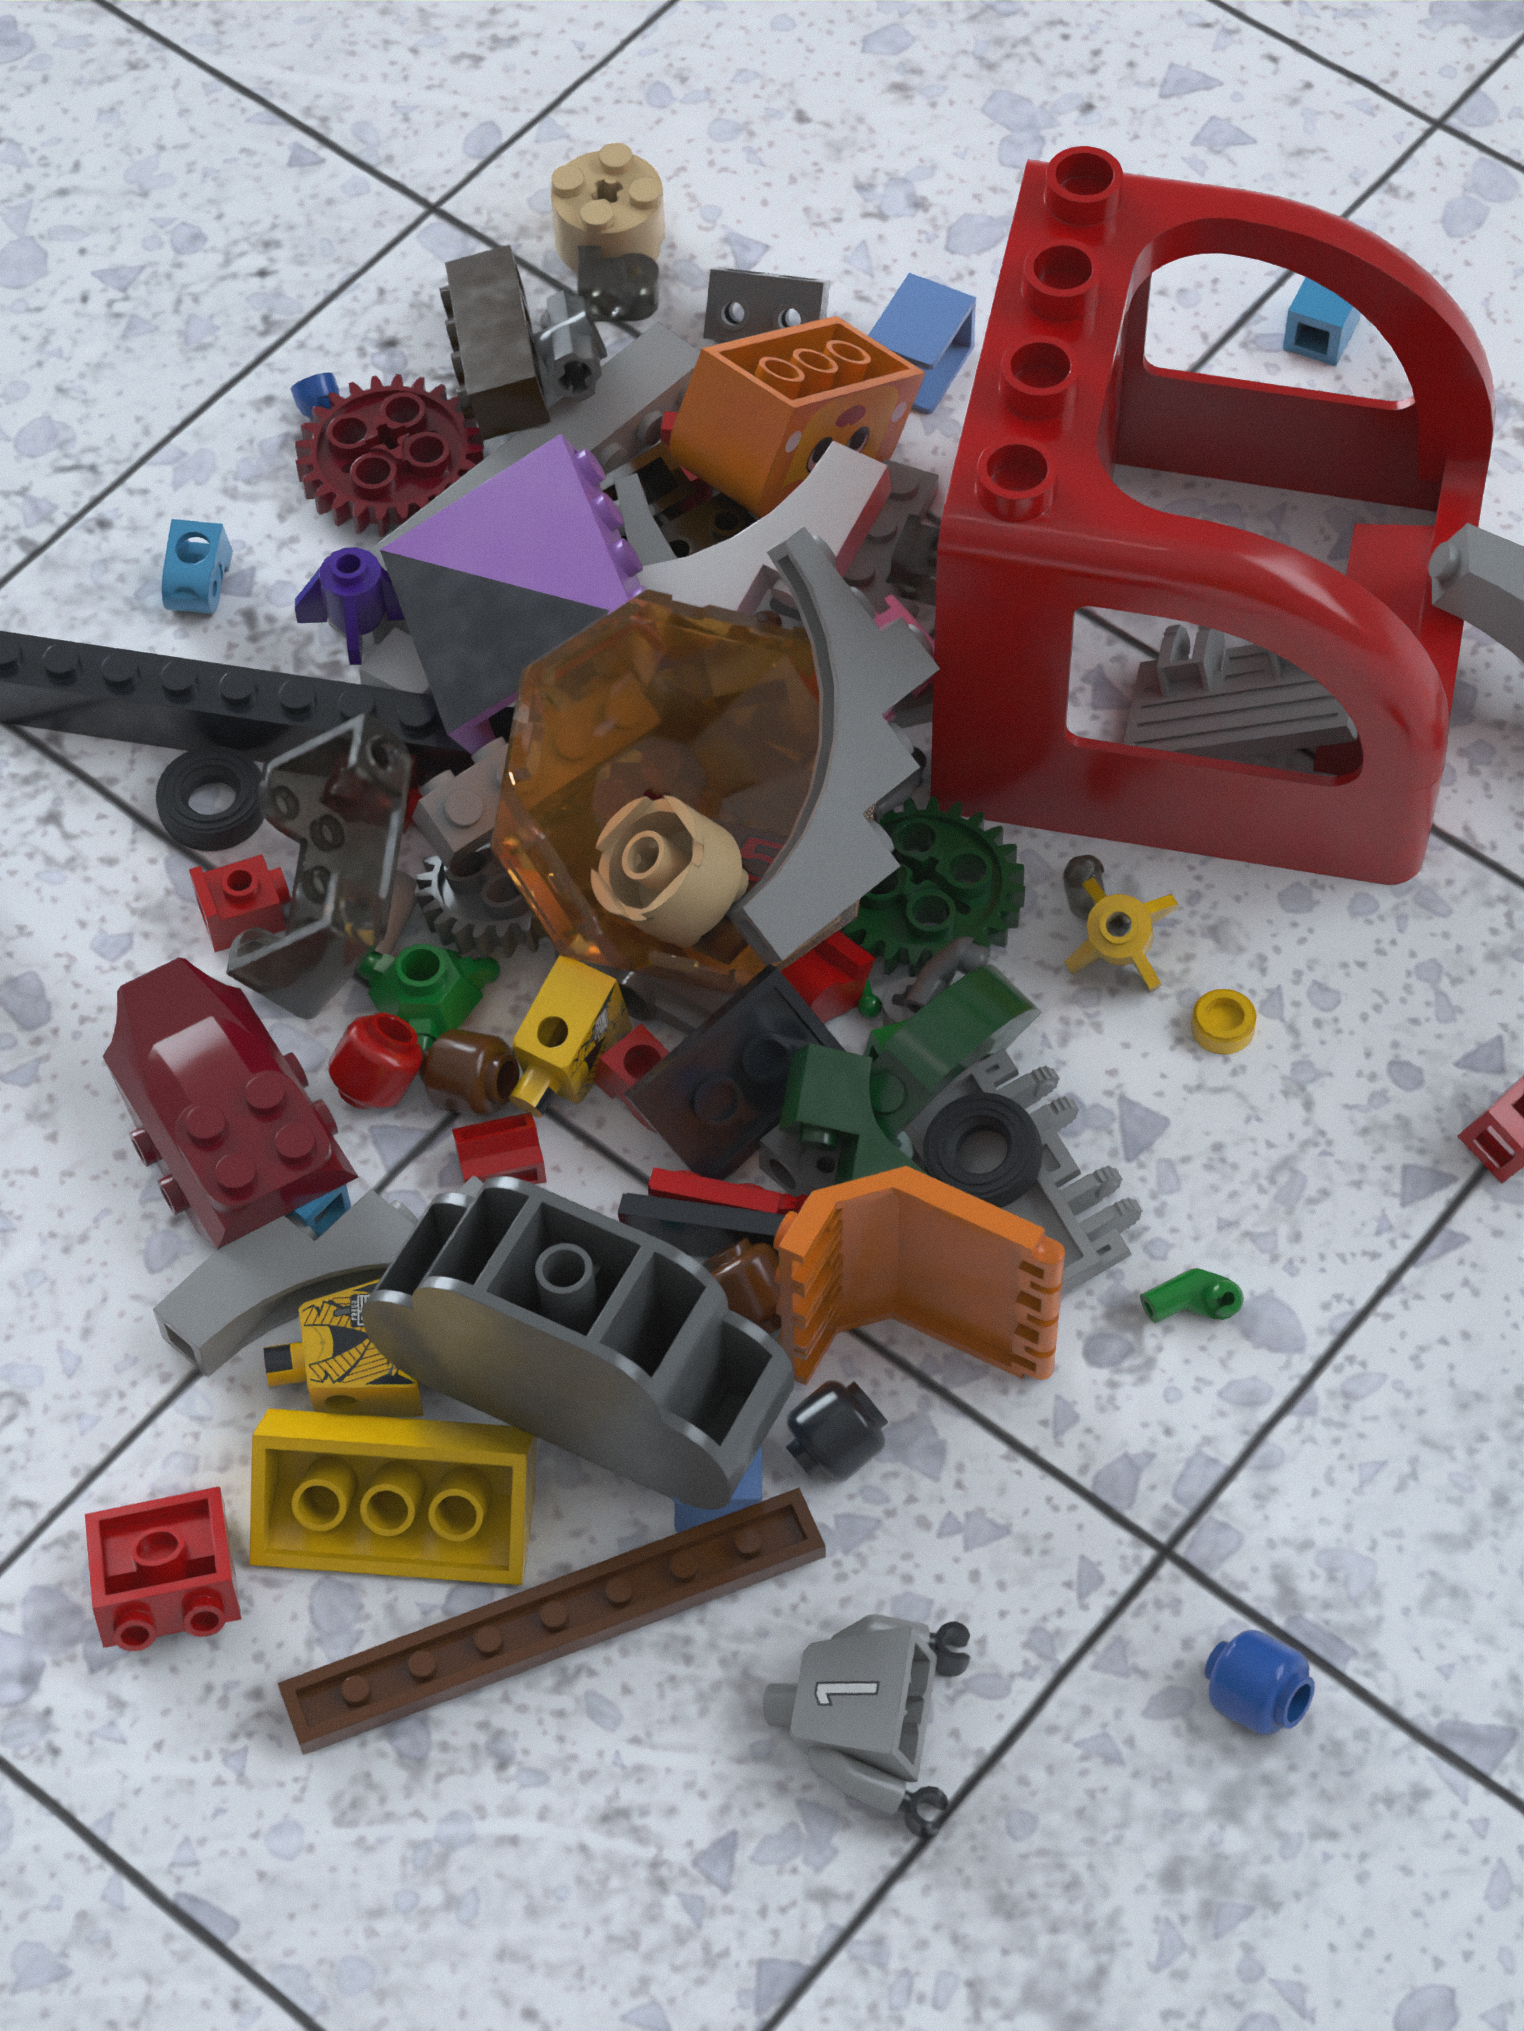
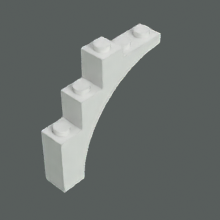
[589,441,892,686]

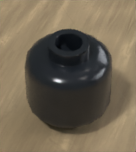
[785,1380,889,1482]

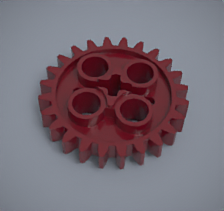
[295,374,485,537]

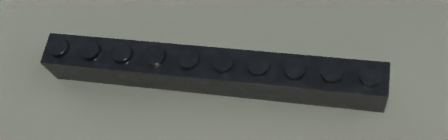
[0,631,570,807]

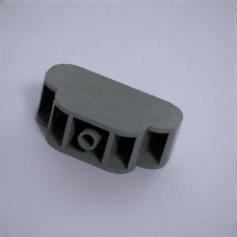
[361,1176,794,1510]

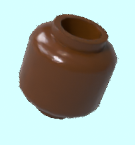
[419,1029,520,1117]
[701,1237,781,1335]

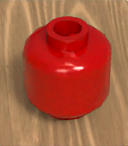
[328,1012,423,1110]

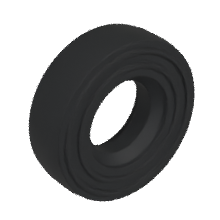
[156,746,268,851]
[923,1092,1042,1208]

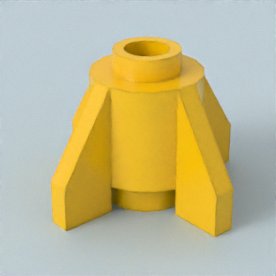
[1064,877,1179,992]

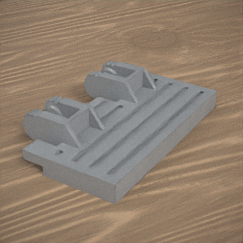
[1122,624,1358,760]
[903,1048,1143,1296]

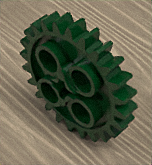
[829,796,1025,978]

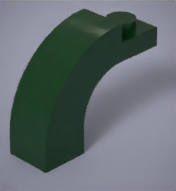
[869,964,1042,1142]

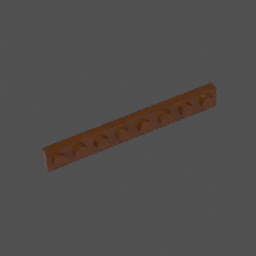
[277,1487,826,1755]

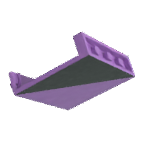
[380,434,665,755]

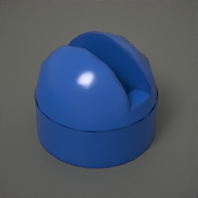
[290,372,340,420]

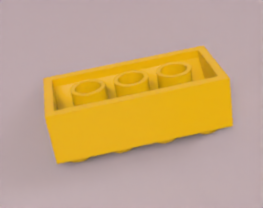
[249,1408,537,1585]

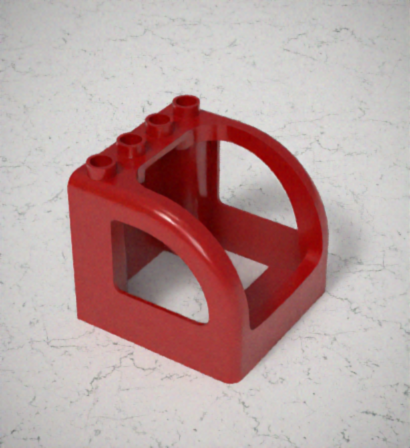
[930,146,1496,885]

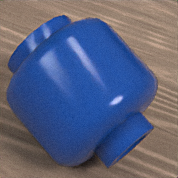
[1205,1630,1315,1735]

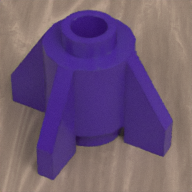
[294,547,405,665]

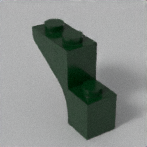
[778,1043,929,1185]

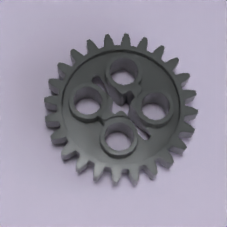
[415,800,605,959]

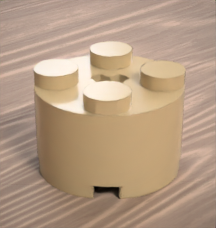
[551,143,665,279]
[591,795,748,948]

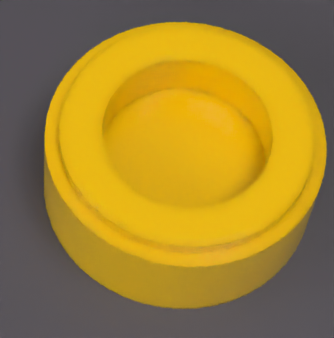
[1191,989,1257,1054]

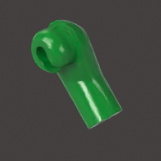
[1140,1268,1244,1324]

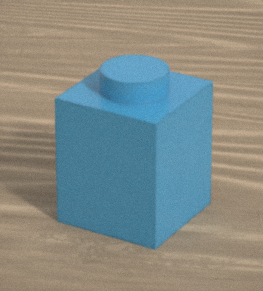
[1283,277,1361,366]

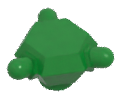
[358,944,500,1053]

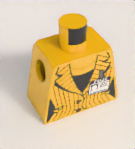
[509,953,633,1118]
[263,1279,424,1417]

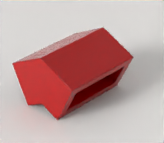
[452,1112,547,1185]

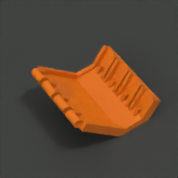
[773,1166,1065,1386]

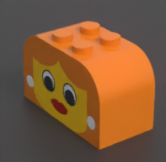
[670,316,926,519]

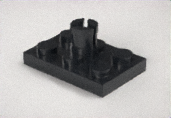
[624,963,846,1181]

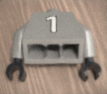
[763,1614,971,1838]

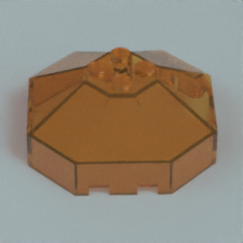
[490,589,876,993]

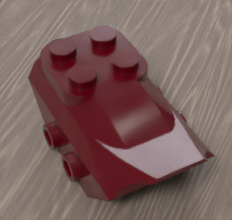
[102,957,359,1249]

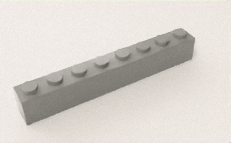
[328,321,700,653]

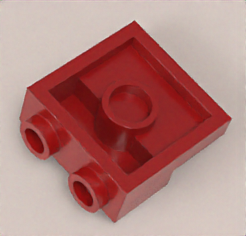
[84,1486,242,1651]

